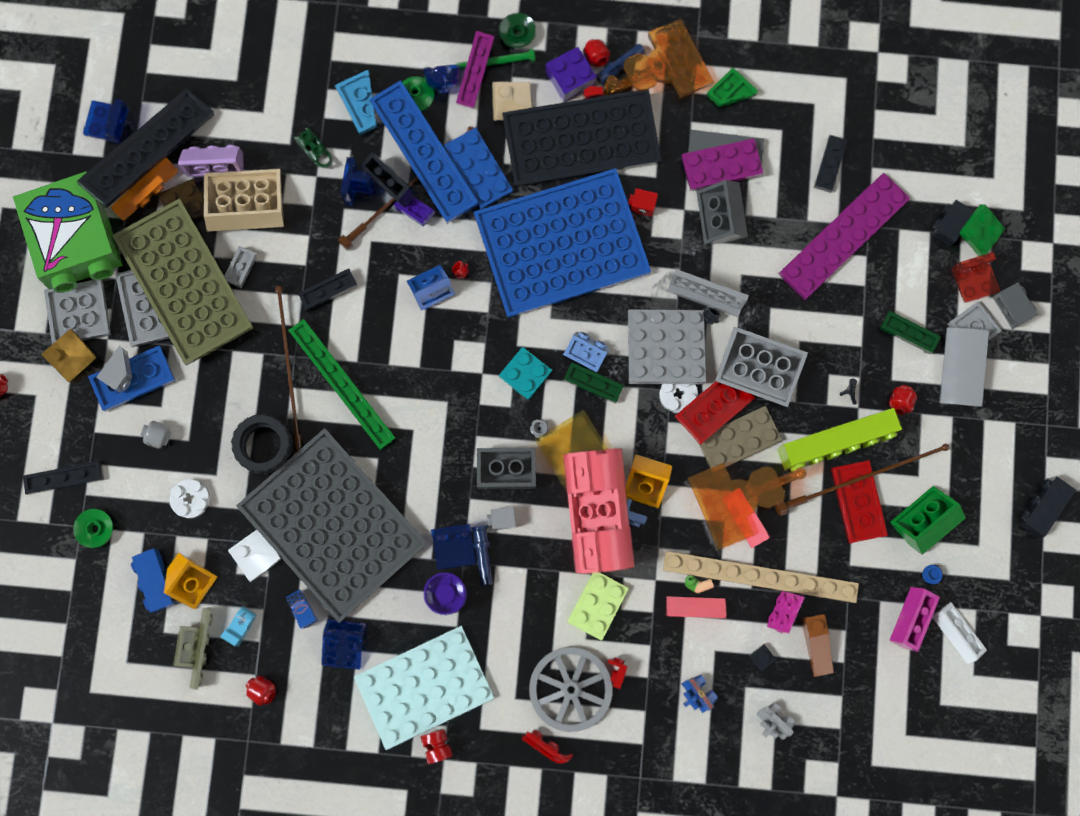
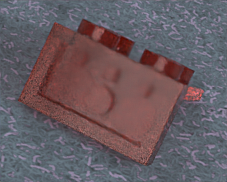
[951,252,1000,303]

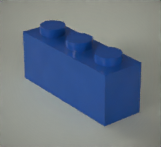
[131,548,177,613]

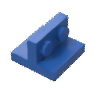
[407,265,455,311]

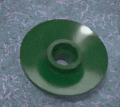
[499,13,536,48]

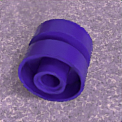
[424,573,467,615]

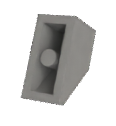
[96,346,132,393]

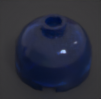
[423,65,461,94]

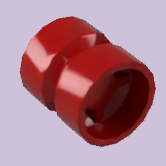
[420,729,453,764]

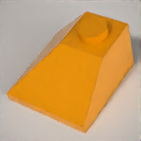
[164,553,217,610]

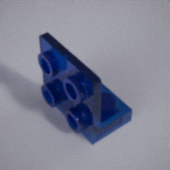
[83,99,129,143]
[431,524,476,570]
[321,619,366,670]

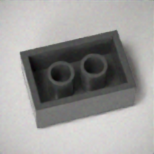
[477,447,536,489]

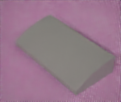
[940,327,989,407]

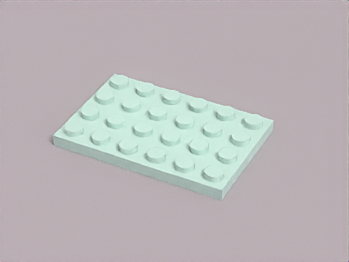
[354,626,494,750]

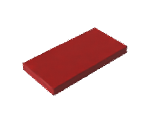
[675,381,755,445]
[831,460,888,544]

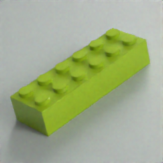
[777,408,902,472]

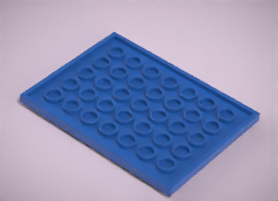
[474,168,651,318]

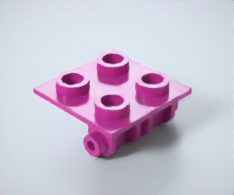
[766,591,804,634]

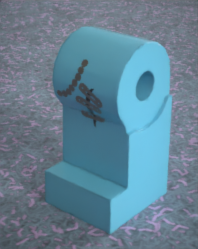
[220,606,257,646]

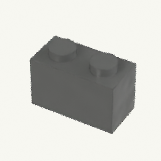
[992,283,1038,329]

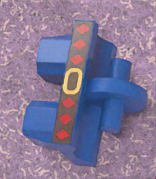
[681,675,718,713]

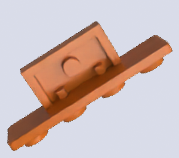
[111,158,179,221]

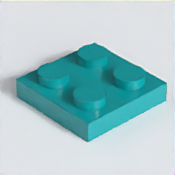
[499,347,552,400]

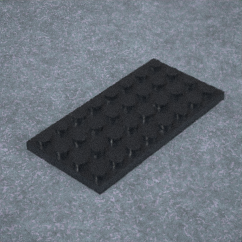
[502,89,662,187]

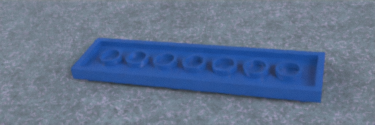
[369,80,479,224]

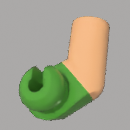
[685,575,714,593]

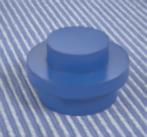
[922,565,943,584]

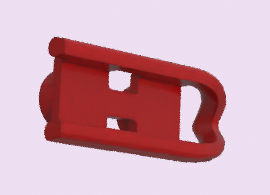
[522,730,573,763]

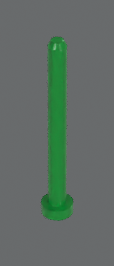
[454,48,535,71]

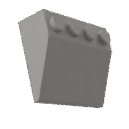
[715,327,808,407]

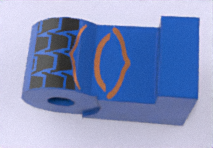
[286,589,319,629]

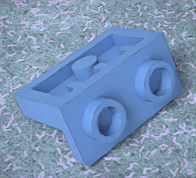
[563,331,610,372]

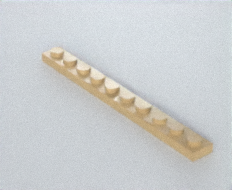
[662,551,859,603]

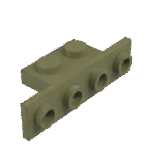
[173,609,213,690]

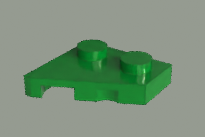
[706,68,758,107]

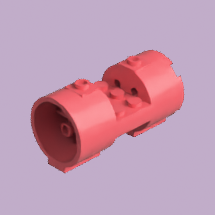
[563,448,635,574]

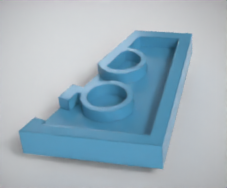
[335,70,377,135]

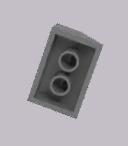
[696,180,748,245]

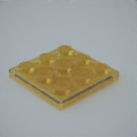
[535,410,608,489]

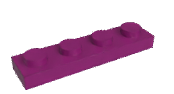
[456,31,494,109]

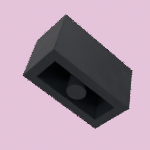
[931,200,975,246]

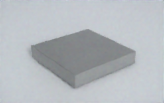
[948,301,1002,341]

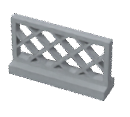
[667,269,749,317]

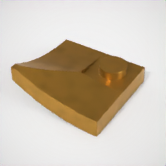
[41,328,97,383]

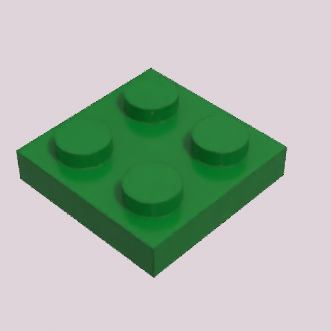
[959,204,1005,258]

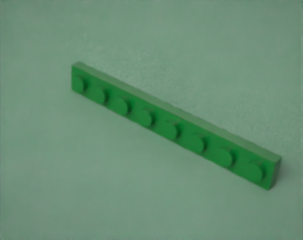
[288,319,396,450]

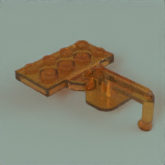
[603,19,714,98]
[688,463,807,550]

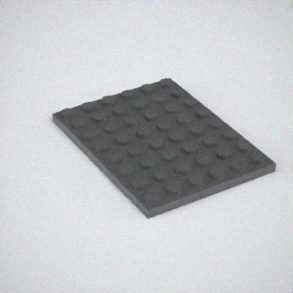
[236,428,428,623]

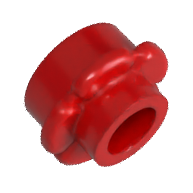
[451,261,469,279]

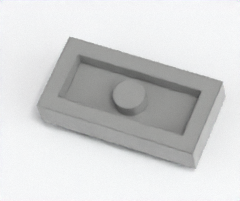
[225,246,257,288]

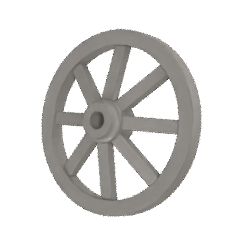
[529,647,612,732]

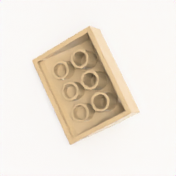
[204,169,284,231]

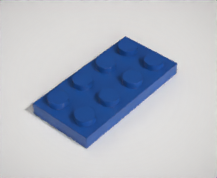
[443,127,513,210]
[88,345,176,412]

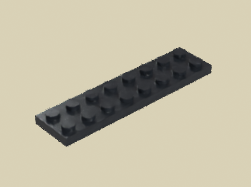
[77,89,214,209]

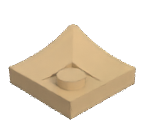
[492,82,532,120]

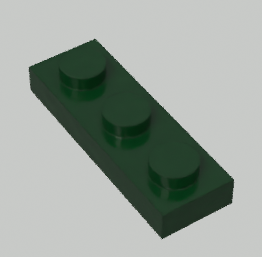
[880,311,941,354]
[564,362,624,404]

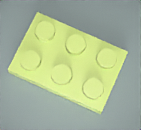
[567,572,629,641]

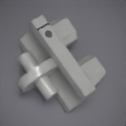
[756,702,795,740]

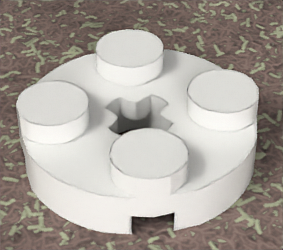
[659,384,698,414]
[170,479,210,518]

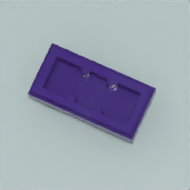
[394,197,435,227]

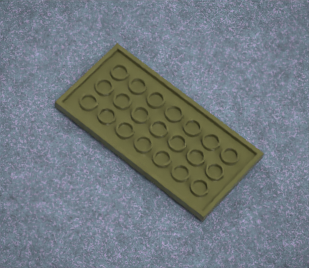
[112,198,254,366]

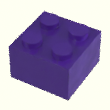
[546,47,597,102]

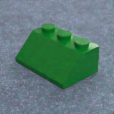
[890,486,965,555]

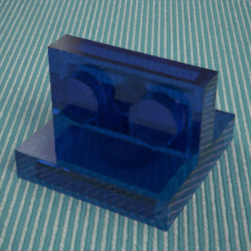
[340,157,375,206]

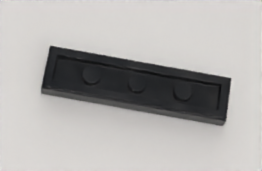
[23,461,104,495]

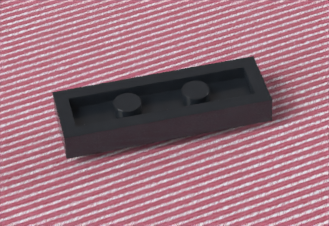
[813,135,847,193]
[298,268,358,311]

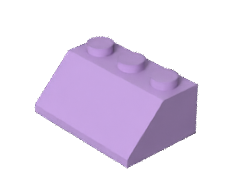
[178,145,243,177]

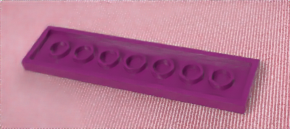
[779,172,910,300]

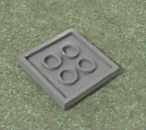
[44,280,111,344]

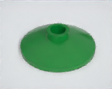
[402,77,434,111]
[73,509,113,548]

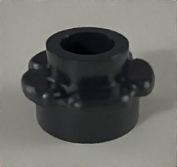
[703,307,721,324]

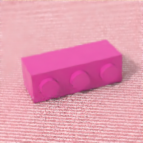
[889,587,940,652]

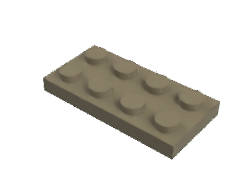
[699,406,782,473]

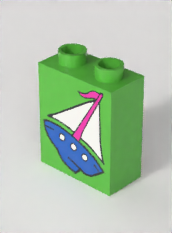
[13,172,123,293]

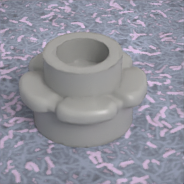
[530,419,549,438]

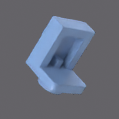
[627,499,647,527]

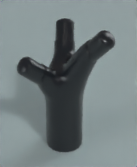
[840,378,857,405]

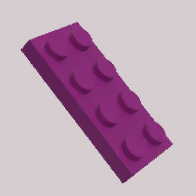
[681,138,763,191]

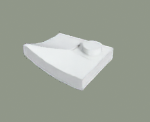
[228,530,282,582]

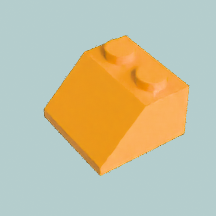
[625,454,672,508]

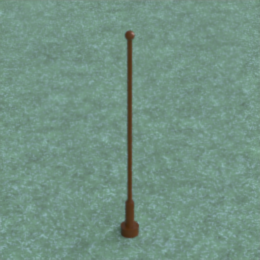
[337,126,474,251]
[275,286,303,453]
[774,444,949,516]

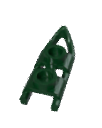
[294,127,333,168]

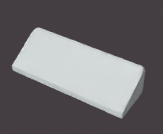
[932,602,987,664]

